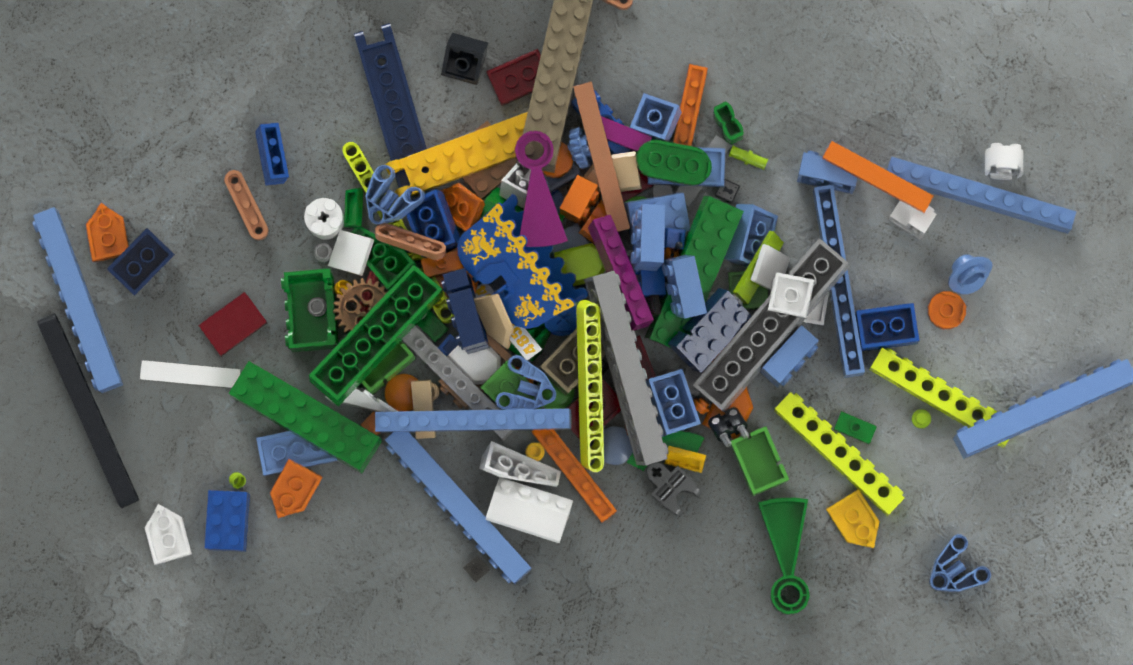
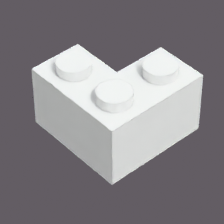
[499,163,531,209]
[888,201,937,240]

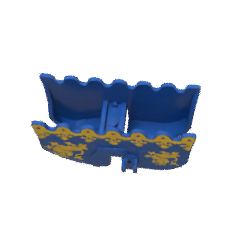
[457,194,589,329]

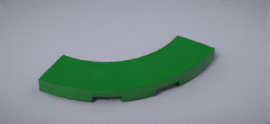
[627,431,705,472]

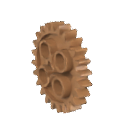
[333,278,388,333]

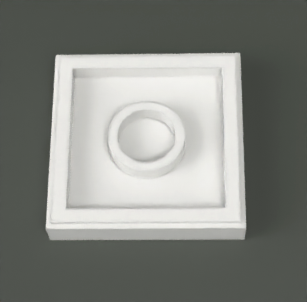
[328,230,374,276]
[751,244,790,291]
[768,272,815,319]

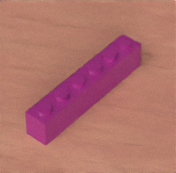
[588,214,654,331]

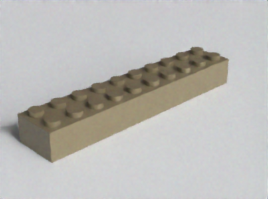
[517,0,594,173]

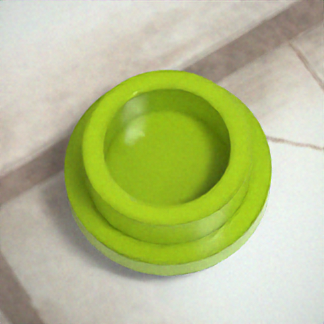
[912,409,931,429]

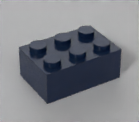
[107,228,175,296]

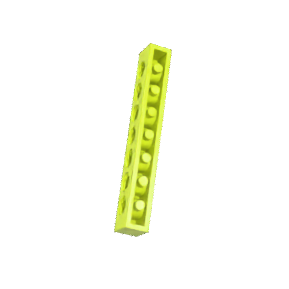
[869,348,1009,448]
[774,392,905,516]

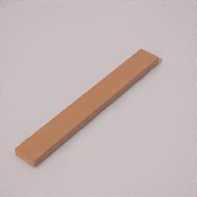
[573,81,631,232]

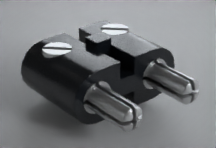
[708,407,749,447]

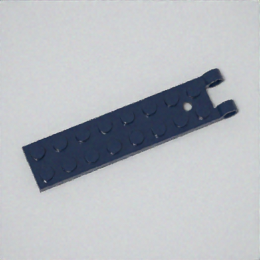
[354,23,429,188]

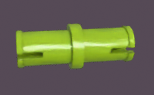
[729,145,768,170]

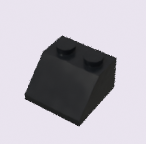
[441,33,488,85]

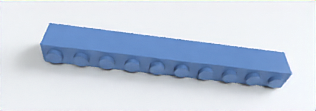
[887,157,1076,234]
[813,184,865,378]
[32,207,123,393]
[953,359,1133,459]
[375,409,571,432]
[385,432,532,584]

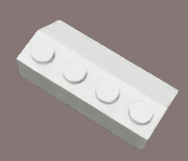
[485,477,573,543]

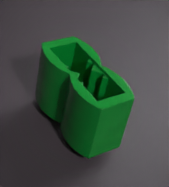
[713,101,744,145]

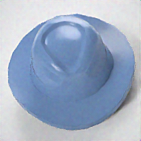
[948,255,993,294]

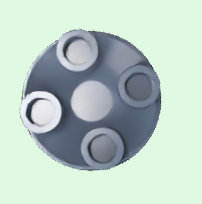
[603,426,633,465]

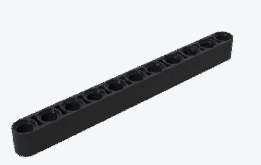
[37,313,139,509]

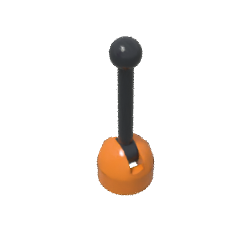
[664,241,683,259]

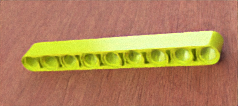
[576,300,604,472]

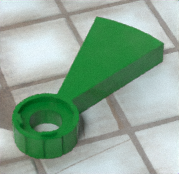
[758,498,810,615]

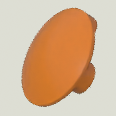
[385,374,419,412]

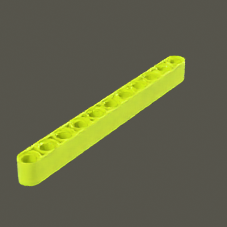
[343,142,454,324]

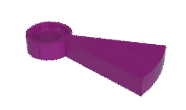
[515,131,568,247]

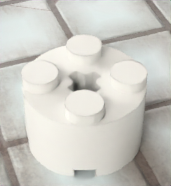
[985,143,1023,180]
[304,198,344,240]

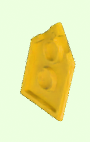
[826,489,880,548]

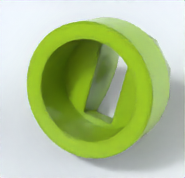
[229,472,246,489]

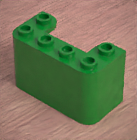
[281,268,339,352]

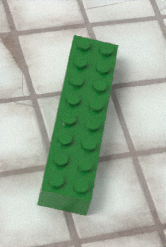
[645,196,744,349]
[309,265,443,407]
[228,361,382,474]

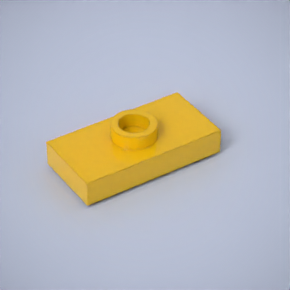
[664,446,706,473]

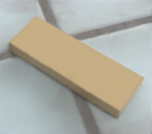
[411,380,436,439]

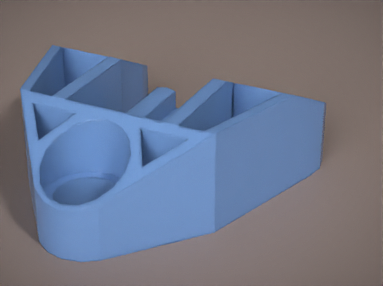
[365,165,425,225]
[495,355,556,410]
[929,534,991,592]

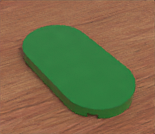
[636,140,712,186]

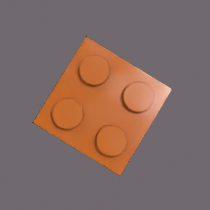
[559,175,600,226]

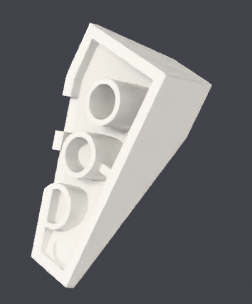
[325,387,398,412]
[479,441,561,487]

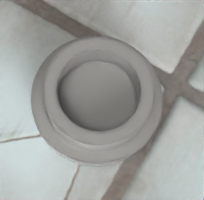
[314,243,333,262]
[308,297,327,317]

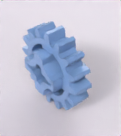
[568,127,592,169]

